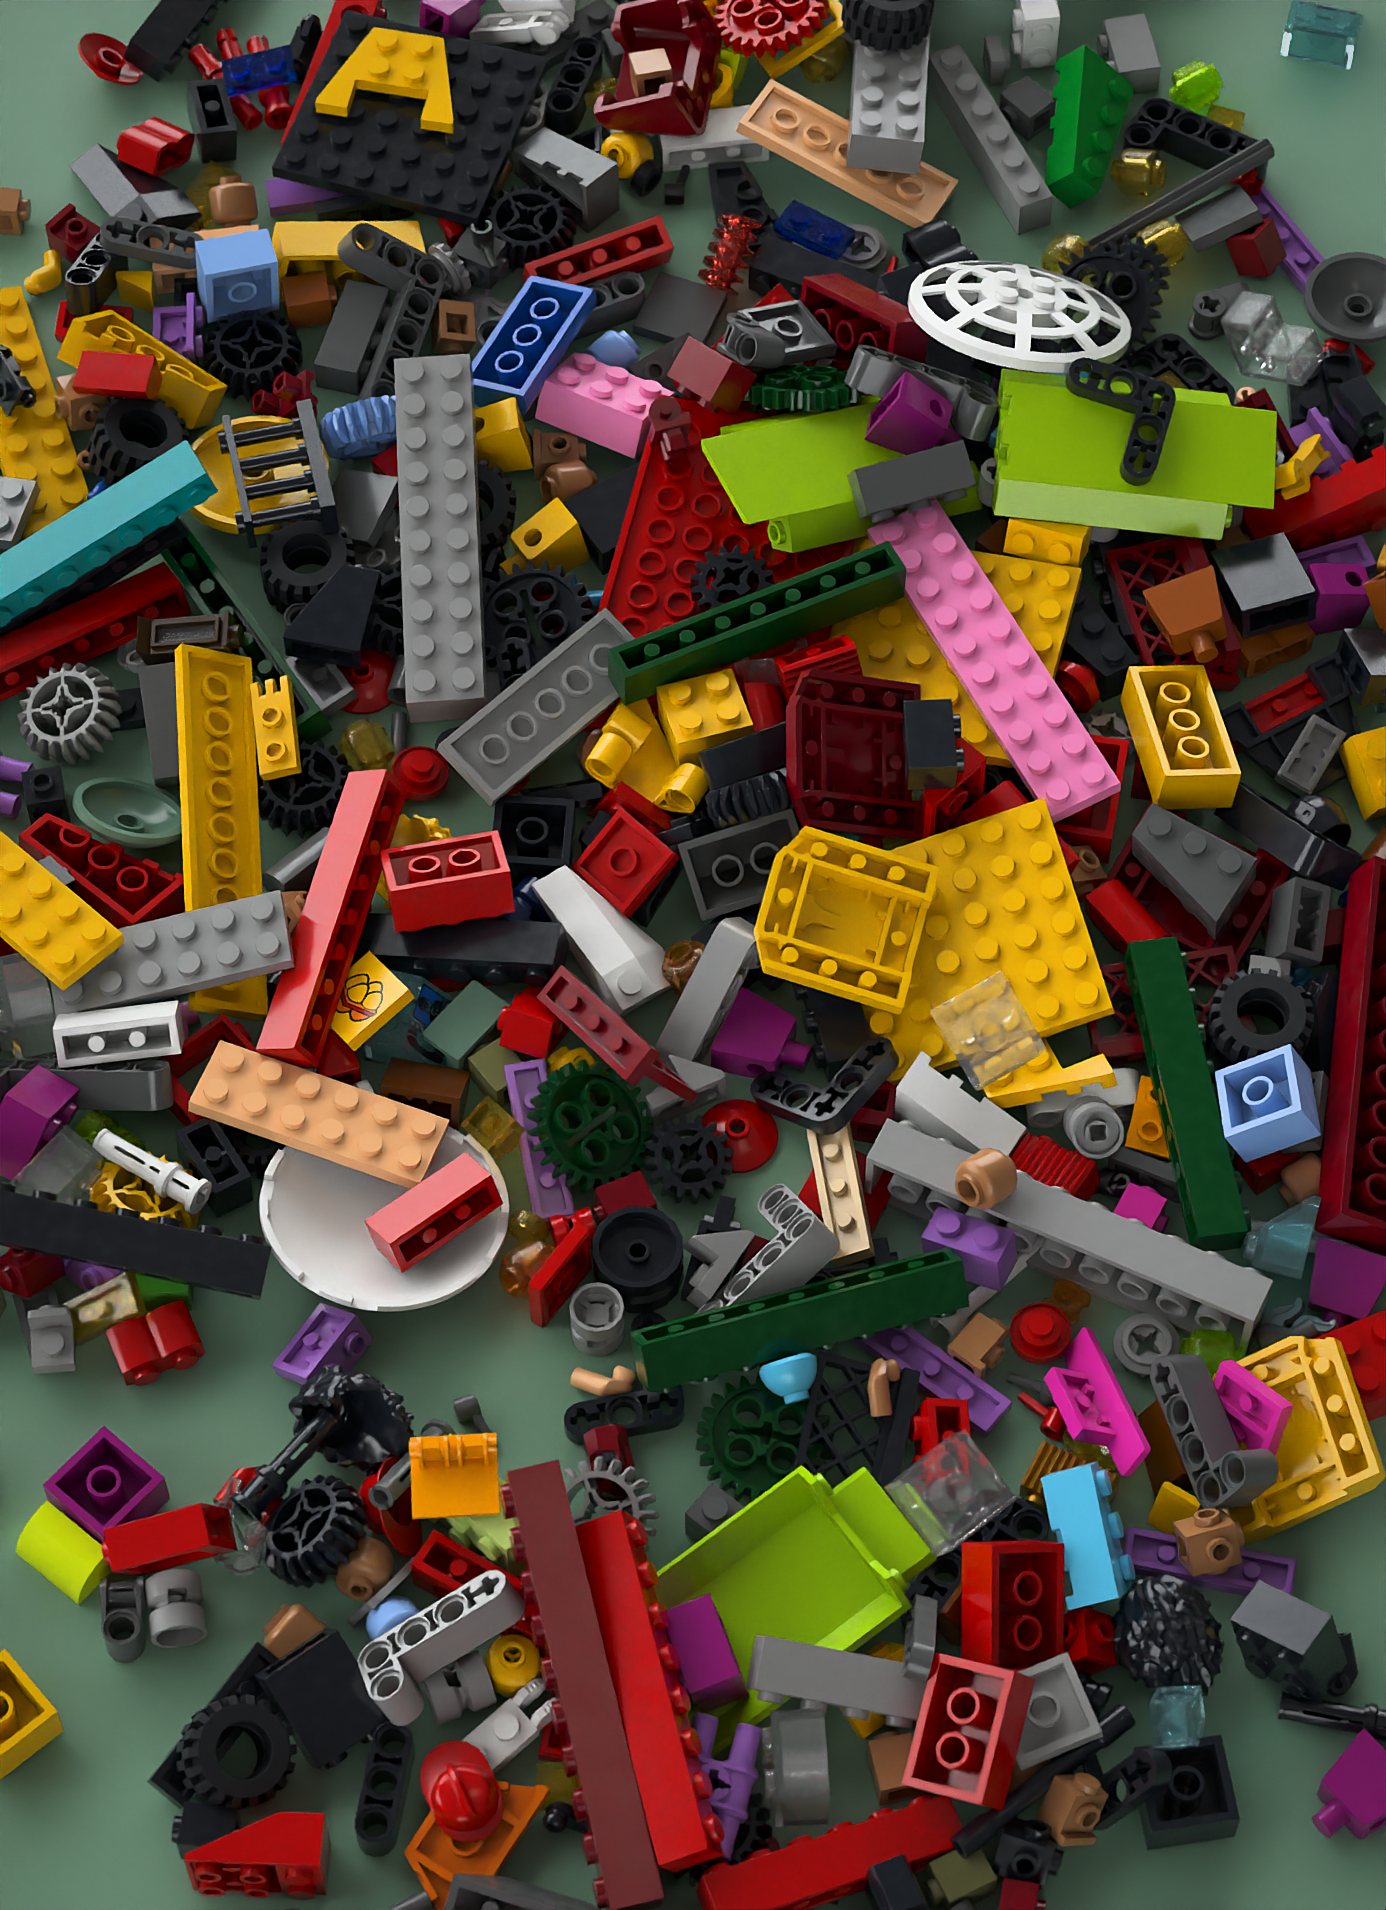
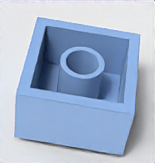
[195,228,279,323]
[1215,1044,1321,1163]

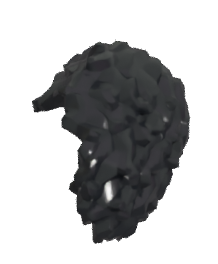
[288,1365,414,1472]
[1111,1575,1225,1703]

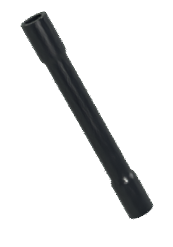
[950,1704,1136,1859]

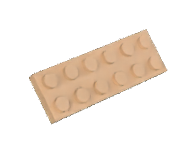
[736,79,959,229]
[188,1040,450,1189]

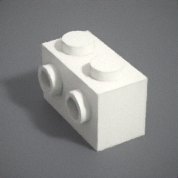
[1010,0,1060,69]

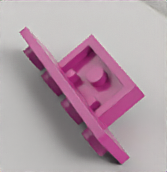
[1044,1327,1151,1477]

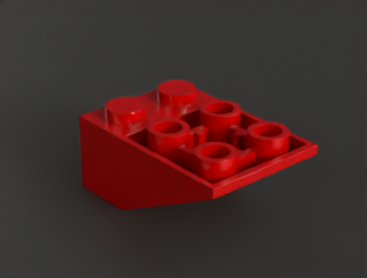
[184,1812,331,1900]

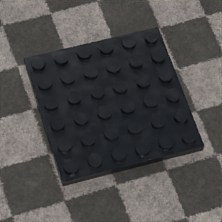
[272,10,548,228]

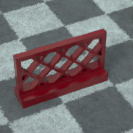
[1105,536,1241,673]
[1086,945,1257,1066]
[537,965,698,1103]

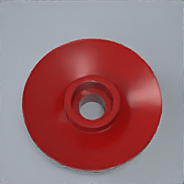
[78,33,144,86]
[336,648,396,715]
[702,1099,778,1174]

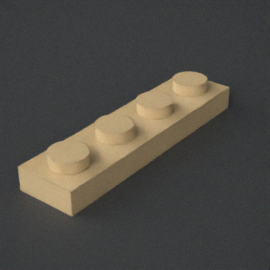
[806,1122,875,1267]

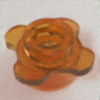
[1042,1279,1091,1326]

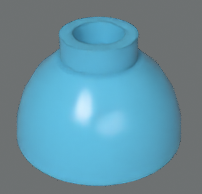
[758,1353,817,1405]

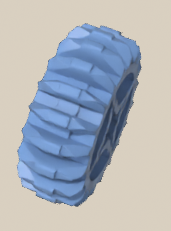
[319,395,397,460]

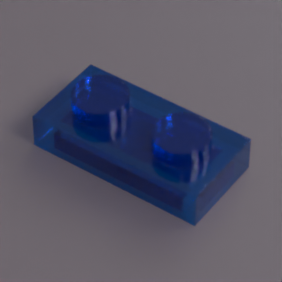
[221,44,297,97]
[774,199,856,260]

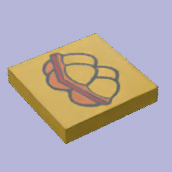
[330,951,415,1051]

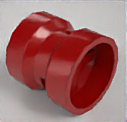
[548,1207,596,1249]

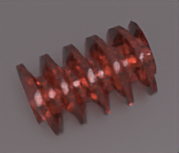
[697,214,764,296]

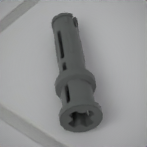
[368,1419,457,1510]

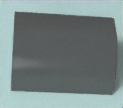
[262,827,330,892]
[1265,876,1331,968]

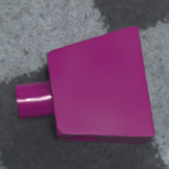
[419,0,486,40]
[864,371,962,455]
[1305,563,1371,636]
[711,987,813,1079]
[1308,1236,1386,1336]
[1312,1729,1386,1839]

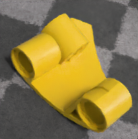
[584,698,709,813]

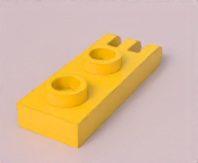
[250,675,302,781]

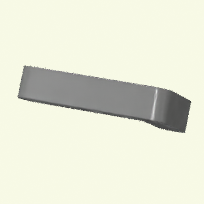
[690,1183,840,1384]

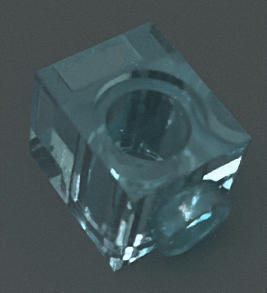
[1149,1686,1206,1747]

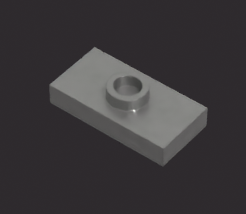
[1274,714,1347,796]

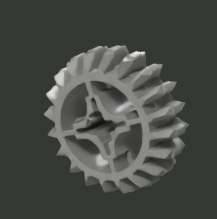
[17,662,123,766]
[563,1457,659,1552]

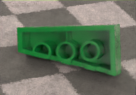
[1045,44,1135,209]

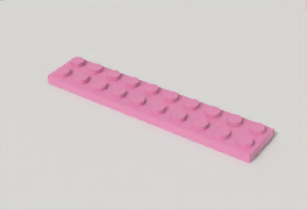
[867,499,1121,824]

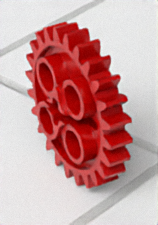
[714,0,830,59]

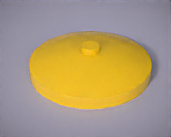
[189,415,331,535]

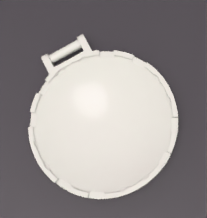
[259,1080,509,1312]

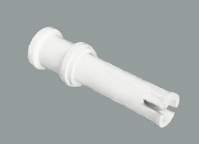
[92,1128,212,1214]

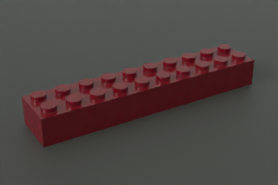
[1315,856,1386,1256]
[499,1459,664,1910]

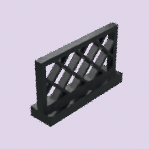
[792,1351,921,1503]

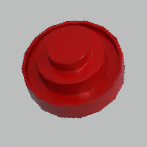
[1055,660,1099,714]
[391,746,450,802]
[1009,1302,1071,1365]

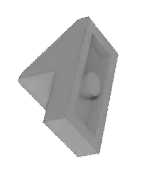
[645,1055,726,1128]
[683,1229,755,1309]

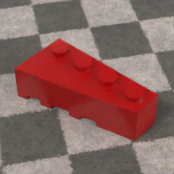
[1241,445,1386,554]

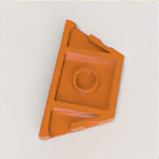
[403,1781,551,1910]

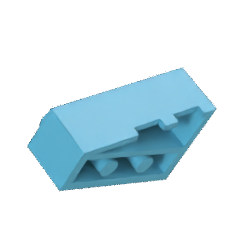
[1041,1461,1135,1610]

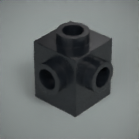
[992,1817,1065,1890]

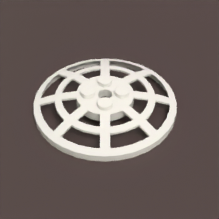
[907,261,1131,373]

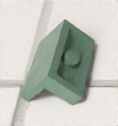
[423,980,510,1071]

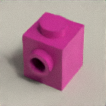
[1113,1182,1170,1234]

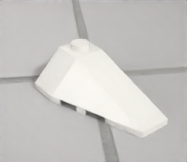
[531,865,683,1017]

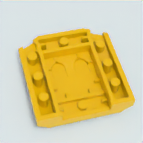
[754,826,940,1015]
[1212,1336,1386,1543]

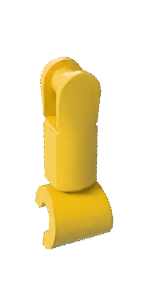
[1274,434,1331,500]

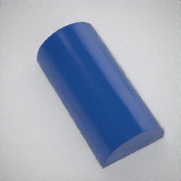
[472,275,597,417]

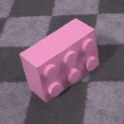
[535,352,674,459]

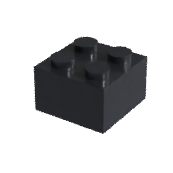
[492,795,576,888]
[1230,1580,1347,1703]
[1132,1734,1240,1850]

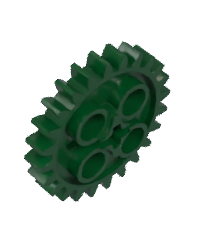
[743,364,861,411]
[527,1059,654,1193]
[696,1373,834,1503]

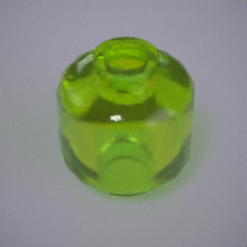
[1168,59,1224,112]
[1180,1328,1243,1378]

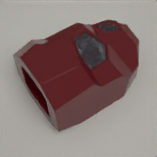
[583,1424,636,1501]

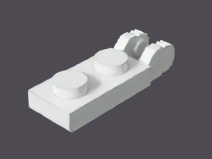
[469,10,570,46]
[462,1677,556,1775]

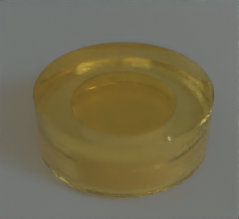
[507,1211,550,1246]

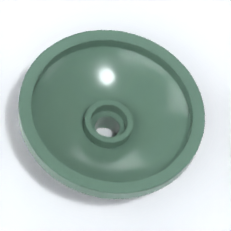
[72,777,182,849]

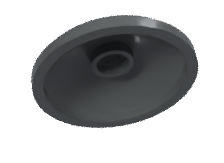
[1304,252,1386,344]

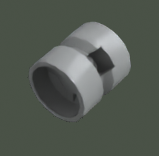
[1063,1095,1124,1159]
[569,1282,625,1357]
[144,1569,208,1648]
[422,1650,497,1725]

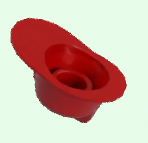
[359,1457,422,1557]
[419,1740,504,1843]

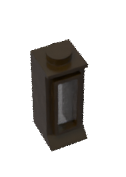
[136,610,245,666]

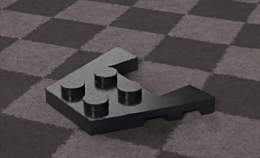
[1220,651,1361,799]

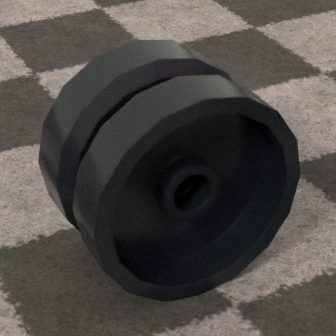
[592,1206,684,1313]

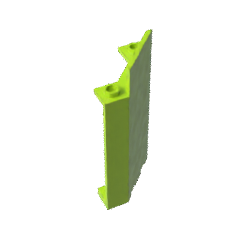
[991,368,1277,540]
[701,395,983,553]
[654,1465,937,1758]

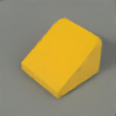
[116,271,156,314]
[1147,1481,1201,1535]

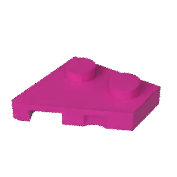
[1214,1359,1293,1456]

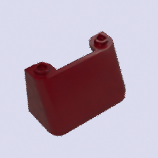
[594,0,722,138]

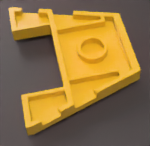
[315,27,454,134]
[969,1030,1118,1109]

